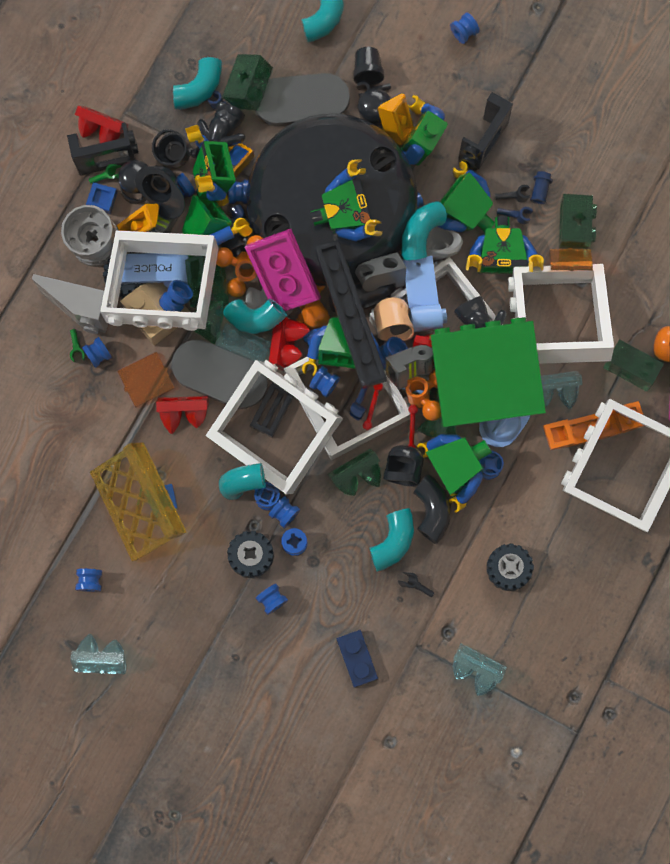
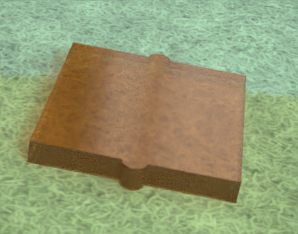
[550,248,593,271]
[117,352,175,407]

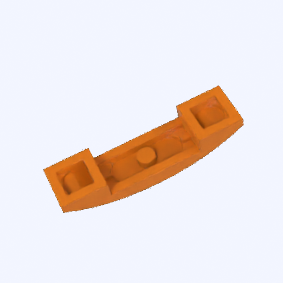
[543,401,644,450]

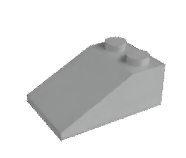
[32,274,108,334]

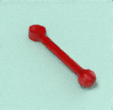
[362,383,383,430]
[407,404,418,449]

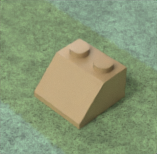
[120,283,190,346]

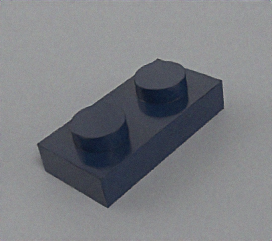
[336,630,378,688]

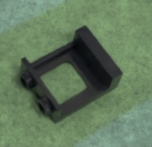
[459,92,513,170]
[67,122,139,176]

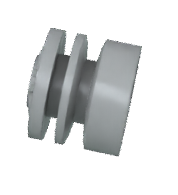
[61,205,119,267]

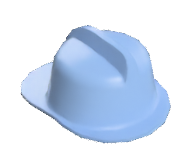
[479,415,530,447]

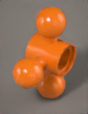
[216,235,263,298]
[405,369,441,421]

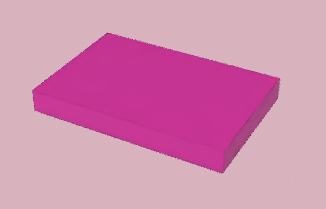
[245,229,321,311]

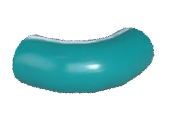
[301,0,344,43]
[173,57,222,110]
[402,201,447,260]
[223,298,287,334]
[219,463,266,500]
[369,508,414,572]

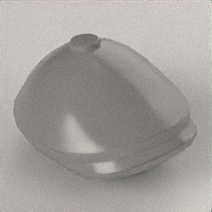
[427,227,463,261]

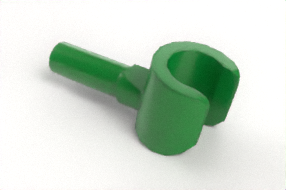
[89,164,122,184]
[70,329,86,362]

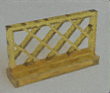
[90,442,187,562]

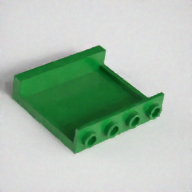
[429,317,546,427]

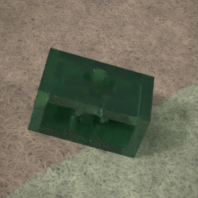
[222,54,273,110]
[559,194,597,250]
[185,256,229,311]
[603,339,664,392]

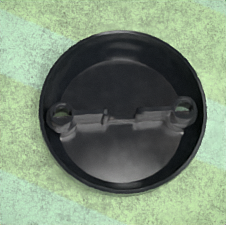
[247,114,418,286]

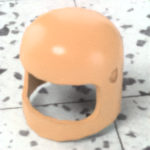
[374,297,414,341]

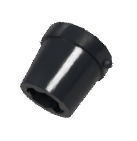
[353,47,384,86]

